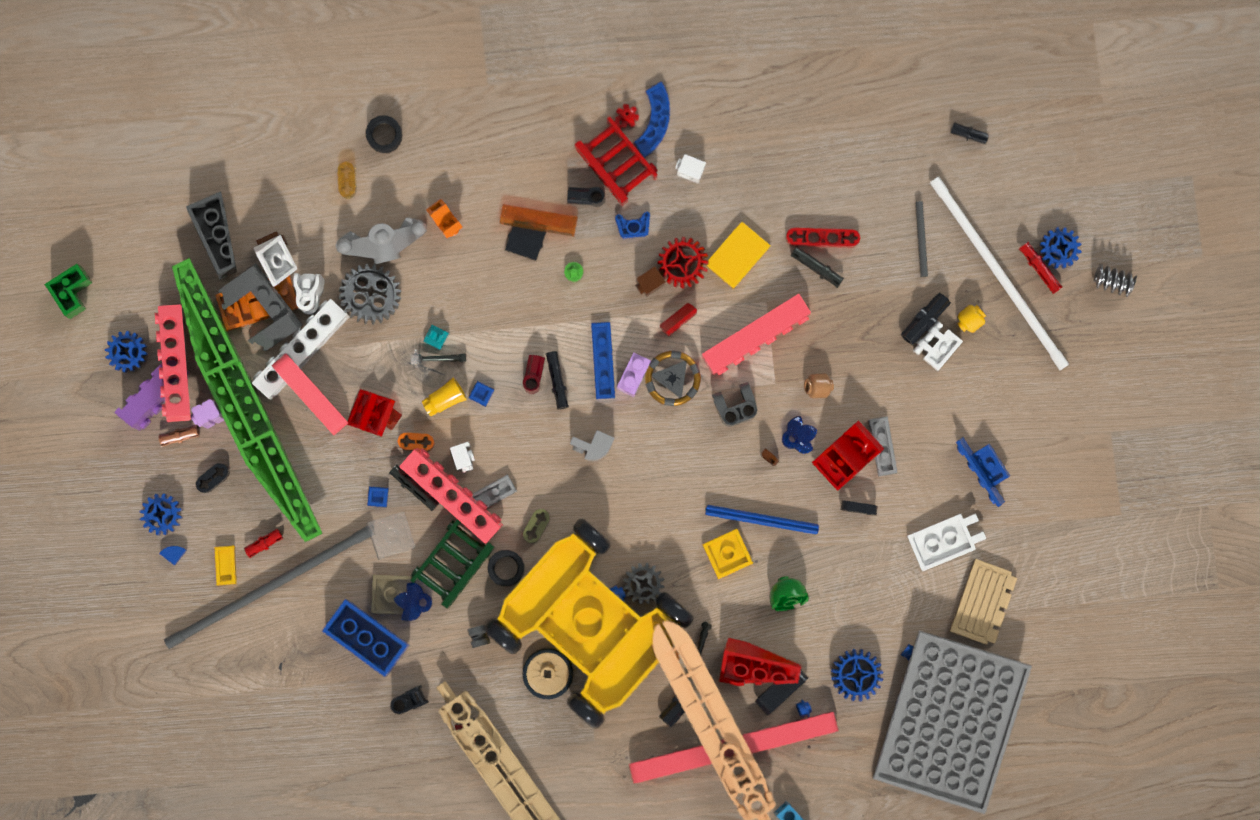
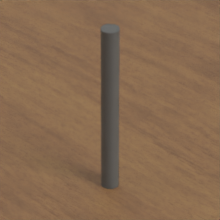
[915,201,928,277]

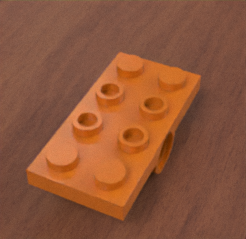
[215,275,300,332]

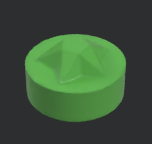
[564,262,583,282]

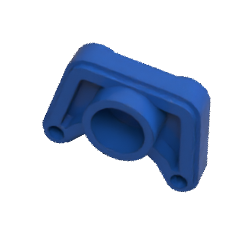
[615,212,650,239]

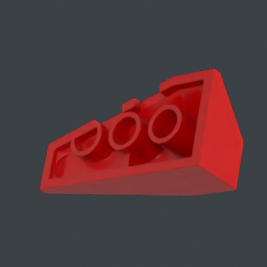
[719,637,802,686]

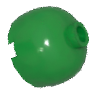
[769,576,809,611]

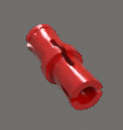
[244,528,284,558]

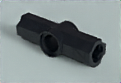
[900,292,951,345]

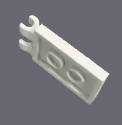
[907,514,986,572]

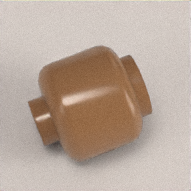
[804,373,834,399]

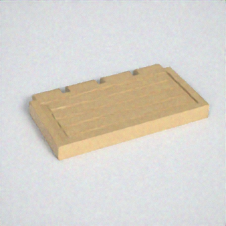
[949,559,1017,645]

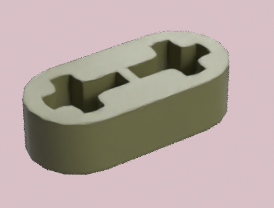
[523,509,550,543]

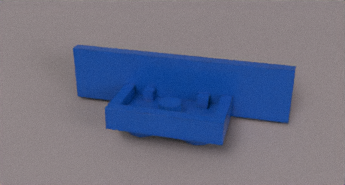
[956,437,1010,507]

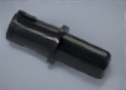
[950,122,989,144]

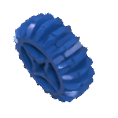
[831,649,883,702]

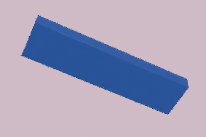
[591,322,615,400]

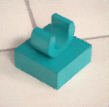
[423,325,449,351]

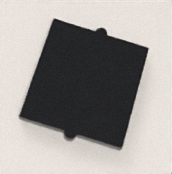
[505,221,546,261]

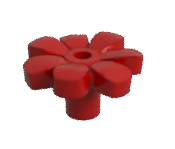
[615,104,639,128]

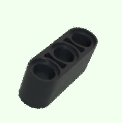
[754,670,809,716]

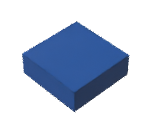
[469,381,494,407]
[367,486,389,508]

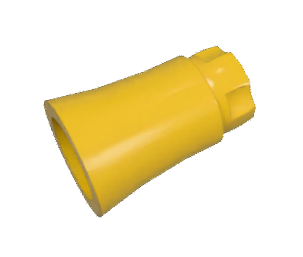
[422,377,467,416]

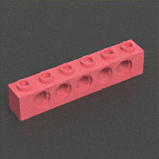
[155,304,191,422]
[399,448,503,544]

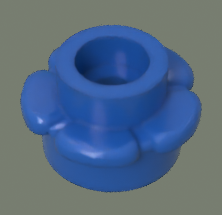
[796,700,812,718]

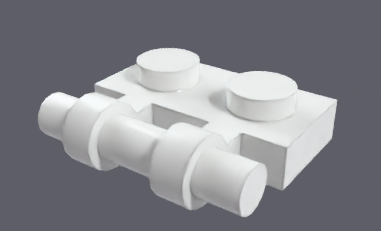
[913,321,963,371]

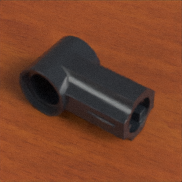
[567,187,606,207]
[659,695,686,727]

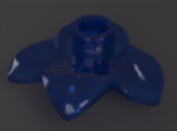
[782,416,817,454]
[393,583,432,621]

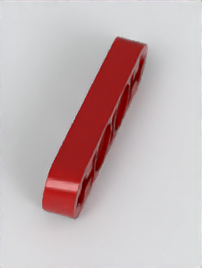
[786,228,860,248]

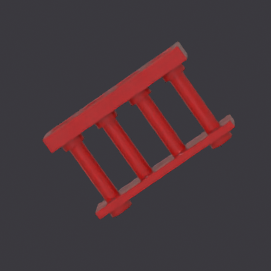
[574,117,658,206]

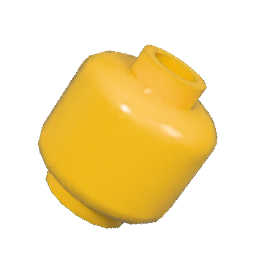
[957,304,986,333]

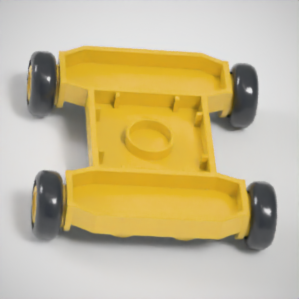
[484,519,694,729]

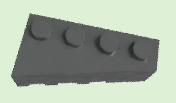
[186,191,237,279]

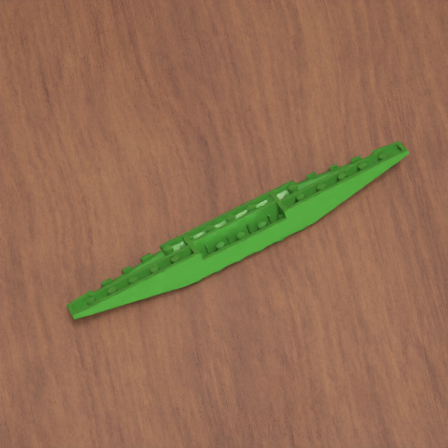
[172,258,323,542]

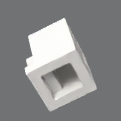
[450,442,475,473]

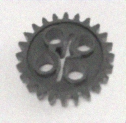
[339,264,401,325]

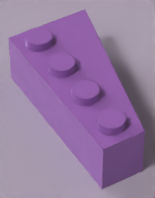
[114,360,190,430]

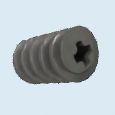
[1093,264,1137,297]

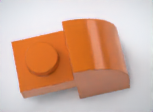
[426,199,463,239]

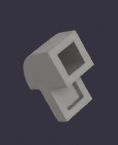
[570,430,615,461]

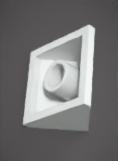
[254,235,297,286]

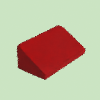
[660,303,697,337]

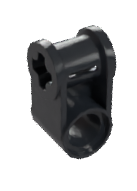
[390,685,429,714]

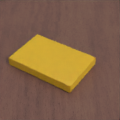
[705,222,771,289]

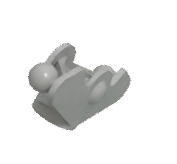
[336,218,427,264]

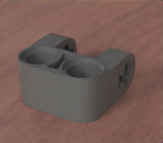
[712,382,757,427]

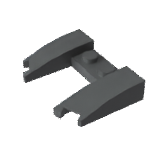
[218,263,302,351]

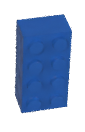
[322,599,410,677]

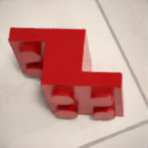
[812,420,885,491]

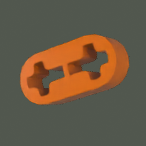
[398,433,435,451]

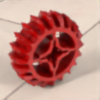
[657,237,709,289]

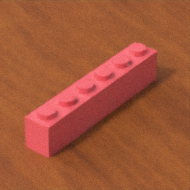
[701,294,811,376]

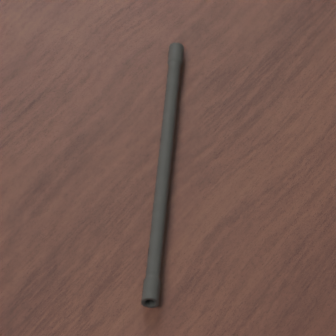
[164,525,373,649]

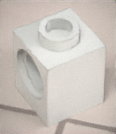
[675,154,706,183]

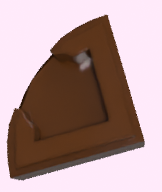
[760,448,779,466]

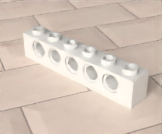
[252,299,350,400]

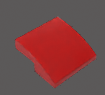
[347,389,395,437]

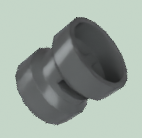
[467,625,491,648]

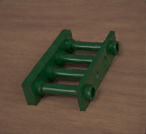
[410,519,495,609]

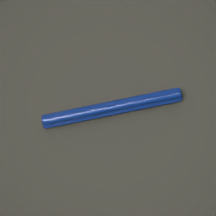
[705,505,819,535]

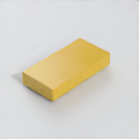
[214,546,237,586]

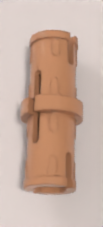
[158,425,200,447]

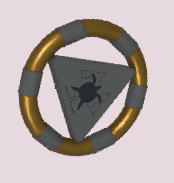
[645,350,701,406]

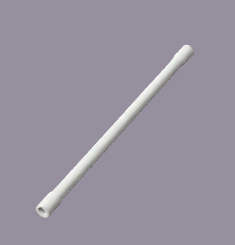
[930,177,1069,370]

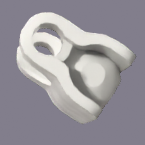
[293,273,324,315]

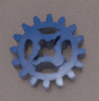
[1039,227,1082,269]
[105,331,148,373]
[140,494,183,535]

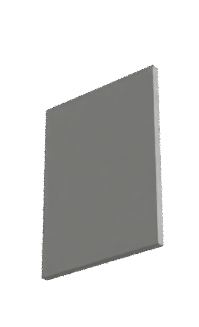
[872,630,1032,814]

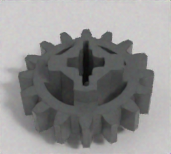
[623,563,665,604]

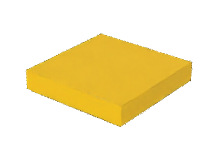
[702,529,753,579]

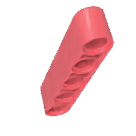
[271,353,348,435]

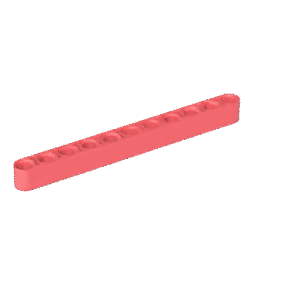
[629,712,839,783]

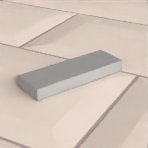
[868,416,897,477]
[463,474,517,512]

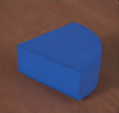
[159,546,187,565]

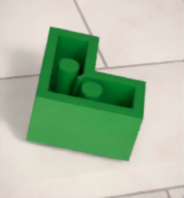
[44,264,92,319]

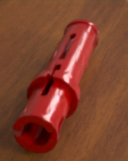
[1019,241,1063,294]

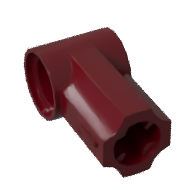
[523,355,545,394]

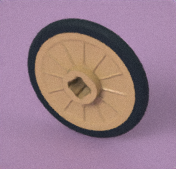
[522,648,573,700]

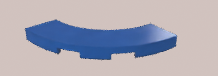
[633,81,670,158]

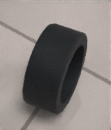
[365,115,403,153]
[488,550,524,586]

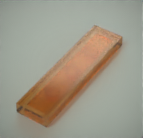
[500,204,578,237]

